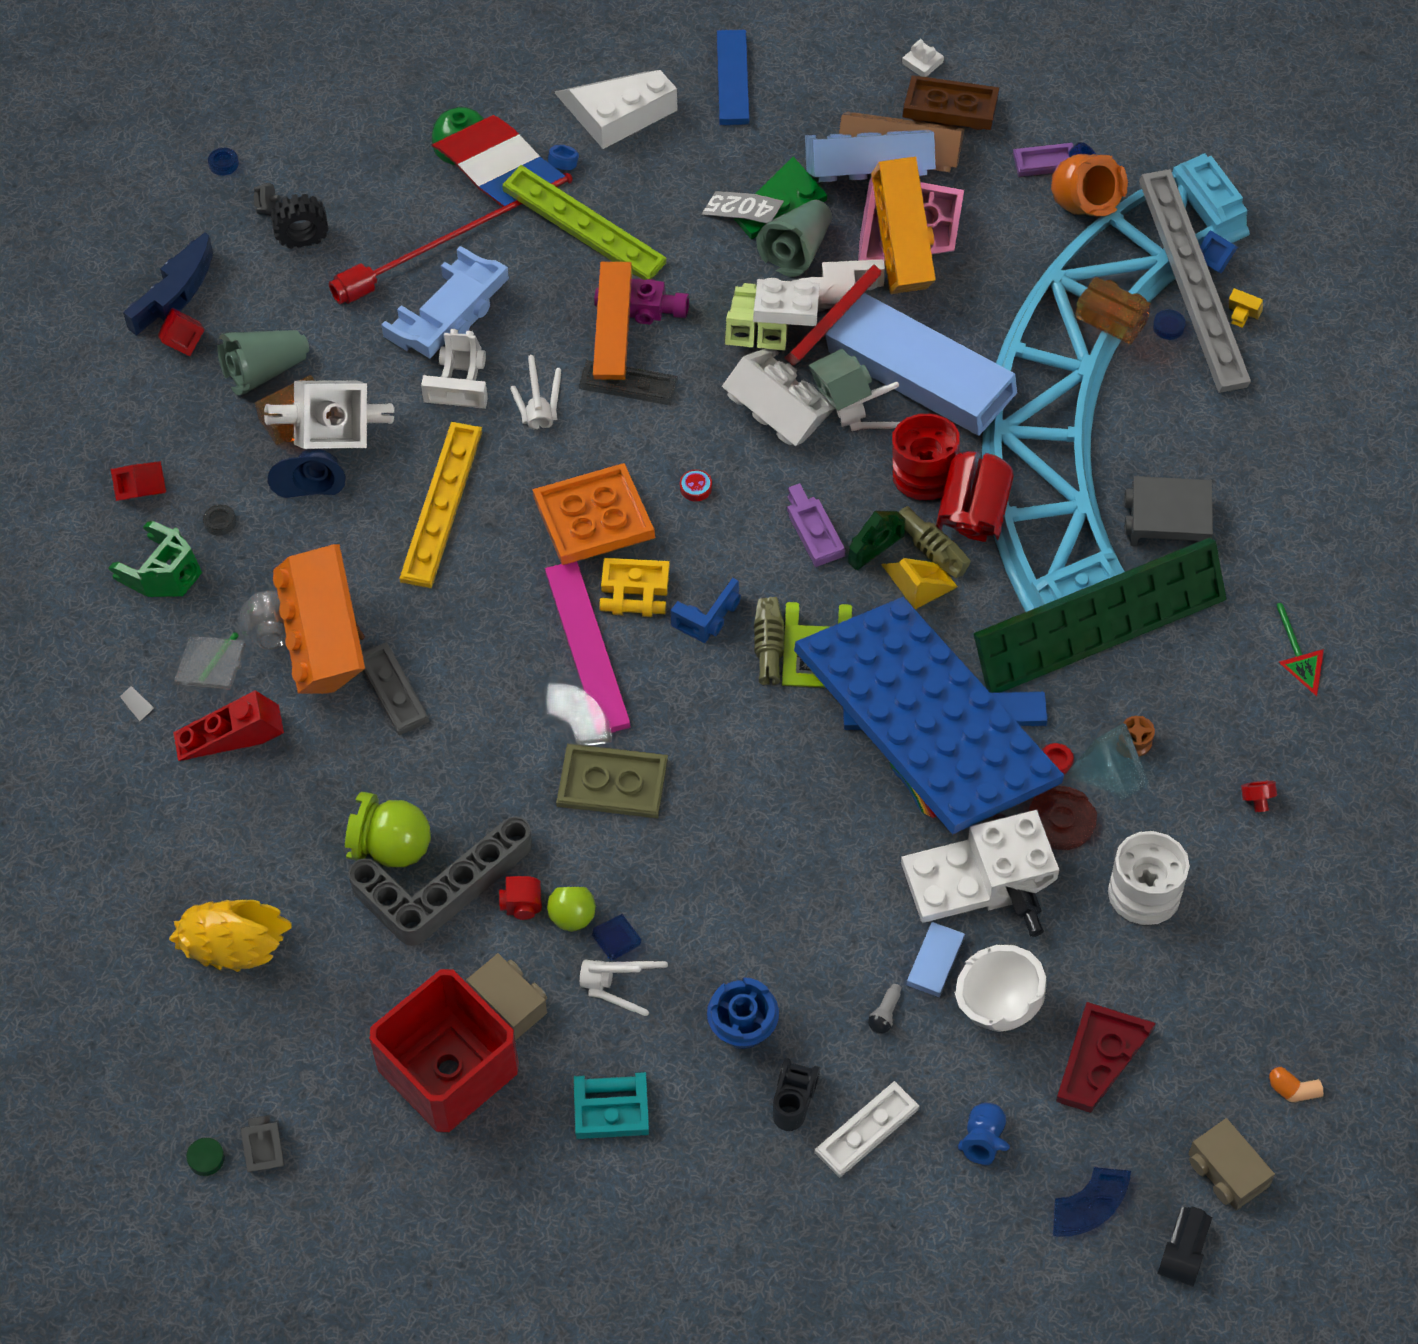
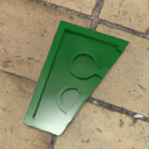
[734,156,827,239]

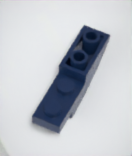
[123,232,213,336]

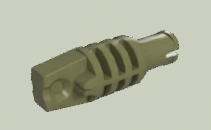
[899,506,971,578]
[754,597,784,685]

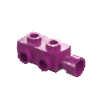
[594,279,689,325]

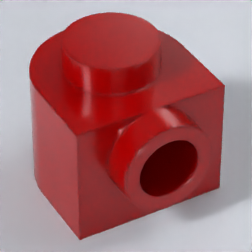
[499,876,542,920]

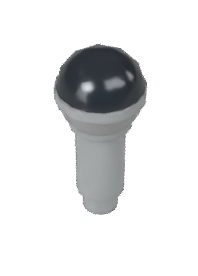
[868,984,902,1034]

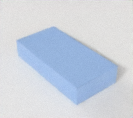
[906,922,965,998]

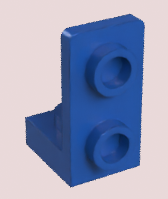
[671,578,741,643]

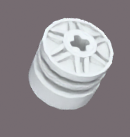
[1108,831,1190,925]

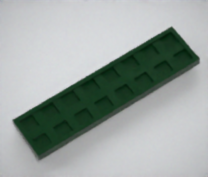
[973,538,1227,693]

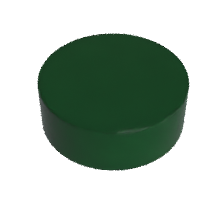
[186,1138,225,1176]

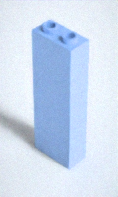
[825,293,1017,436]

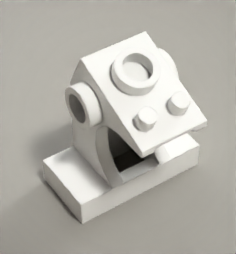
[421,329,488,409]

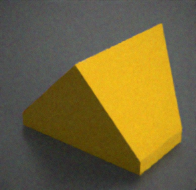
[881,558,958,609]

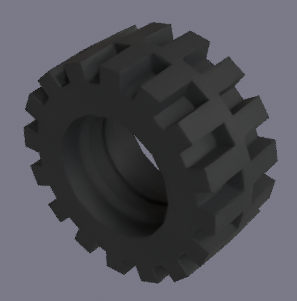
[271,194,329,249]

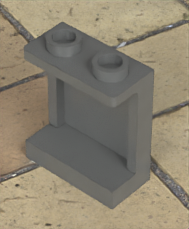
[1124,476,1213,546]

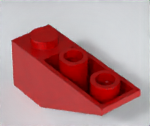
[173,690,284,761]

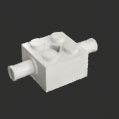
[264,380,394,449]

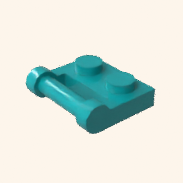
[574,1072,649,1139]

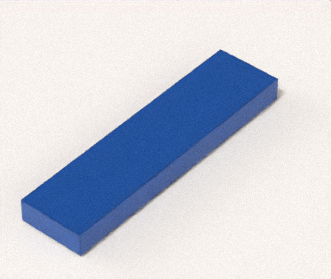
[717,30,749,125]

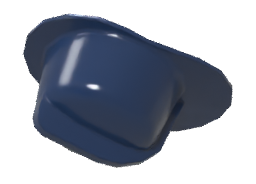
[267,448,346,498]

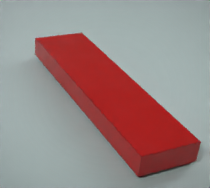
[785,264,882,365]

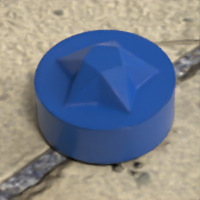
[548,145,579,170]

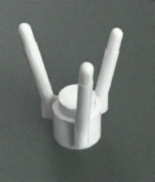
[510,355,561,429]
[837,382,900,431]
[580,960,668,1016]

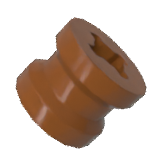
[1118,716,1155,757]

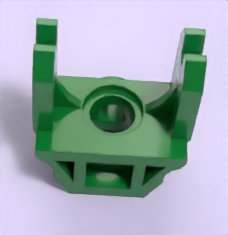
[108,521,202,597]

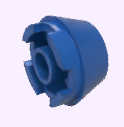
[707,977,779,1049]

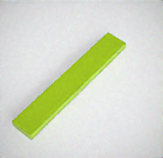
[502,165,667,280]

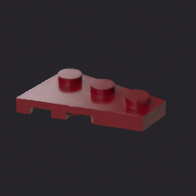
[1056,1002,1156,1113]

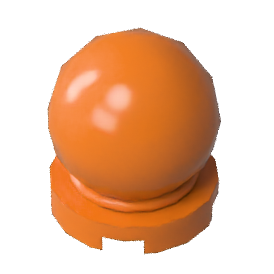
[1051,154,1128,216]

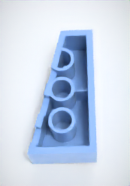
[805,130,936,182]

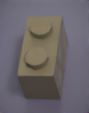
[466,953,547,1040]
[1189,1118,1275,1211]

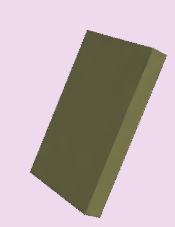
[556,743,668,818]

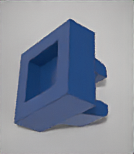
[1200,230,1238,274]

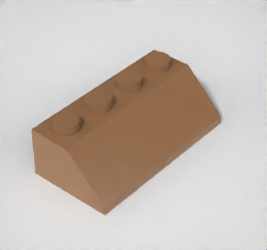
[839,112,965,172]

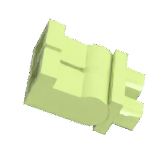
[725,283,789,350]

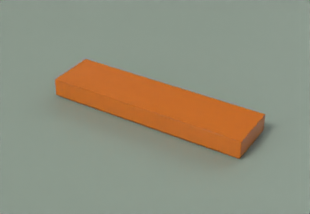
[593,262,632,380]

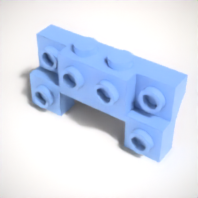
[381,246,509,359]

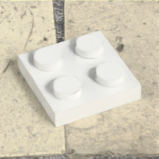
[753,278,820,326]

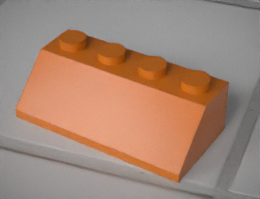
[273,544,365,694]

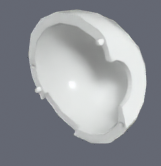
[954,945,1046,1032]

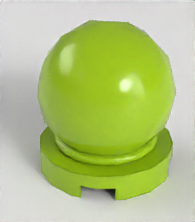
[345,791,431,867]

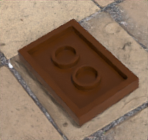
[902,75,1000,130]

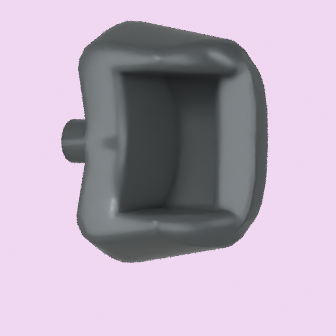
[254,183,280,215]

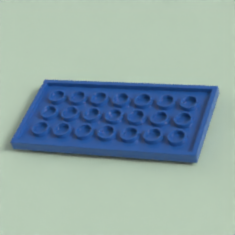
[794,597,1064,835]

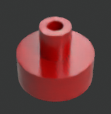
[1241,781,1277,812]

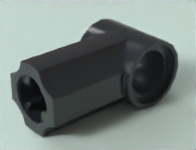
[1157,1206,1213,1287]

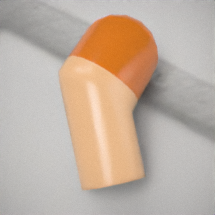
[1269,1067,1323,1102]

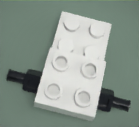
[901,810,1059,937]

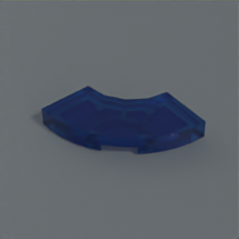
[1053,1167,1131,1237]

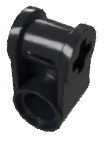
[773,1058,821,1131]

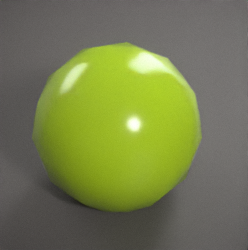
[547,887,596,932]

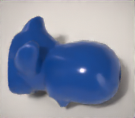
[958,1103,1010,1165]

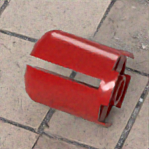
[936,451,1014,542]

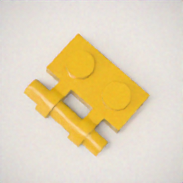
[599,558,670,617]

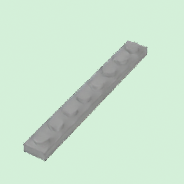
[1139,169,1251,393]

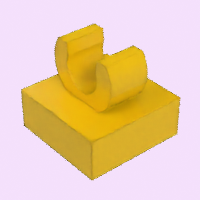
[1229,288,1263,328]

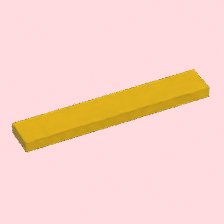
[399,422,482,588]

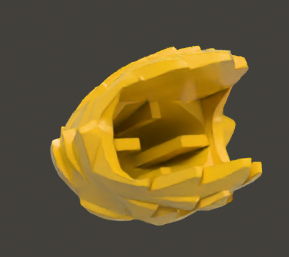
[169,900,292,972]

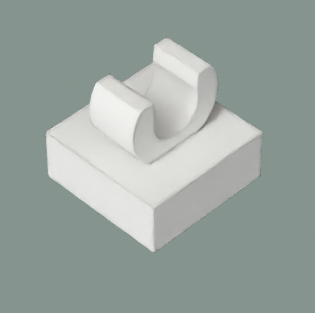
[902,39,944,77]

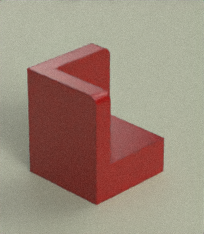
[158,308,205,356]
[111,461,166,501]

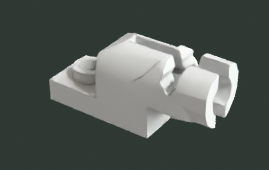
[792,259,885,311]

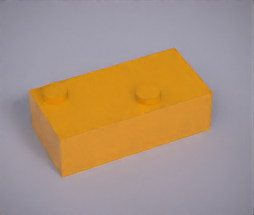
[871,156,936,294]

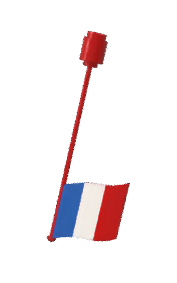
[329,115,572,304]

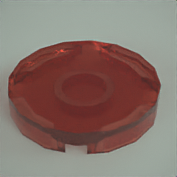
[1028,786,1097,850]

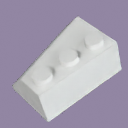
[722,349,835,446]

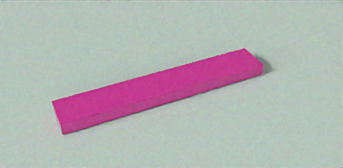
[545,561,631,736]

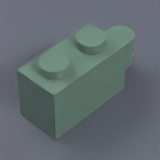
[809,349,872,411]

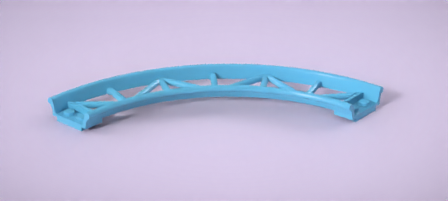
[982,153,1250,612]

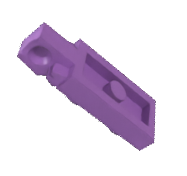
[787,483,845,567]

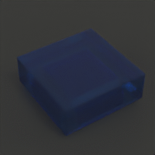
[592,914,642,961]

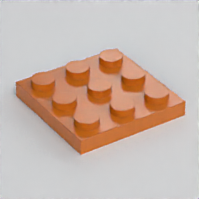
[532,463,655,565]

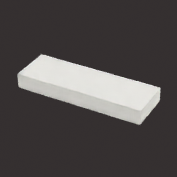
[815,1081,920,1178]

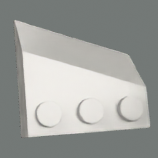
[555,70,677,149]

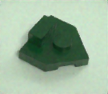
[848,511,905,570]

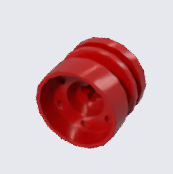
[892,414,960,500]

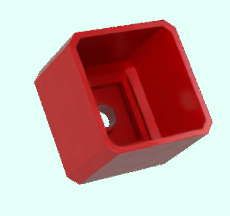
[369,969,519,1132]

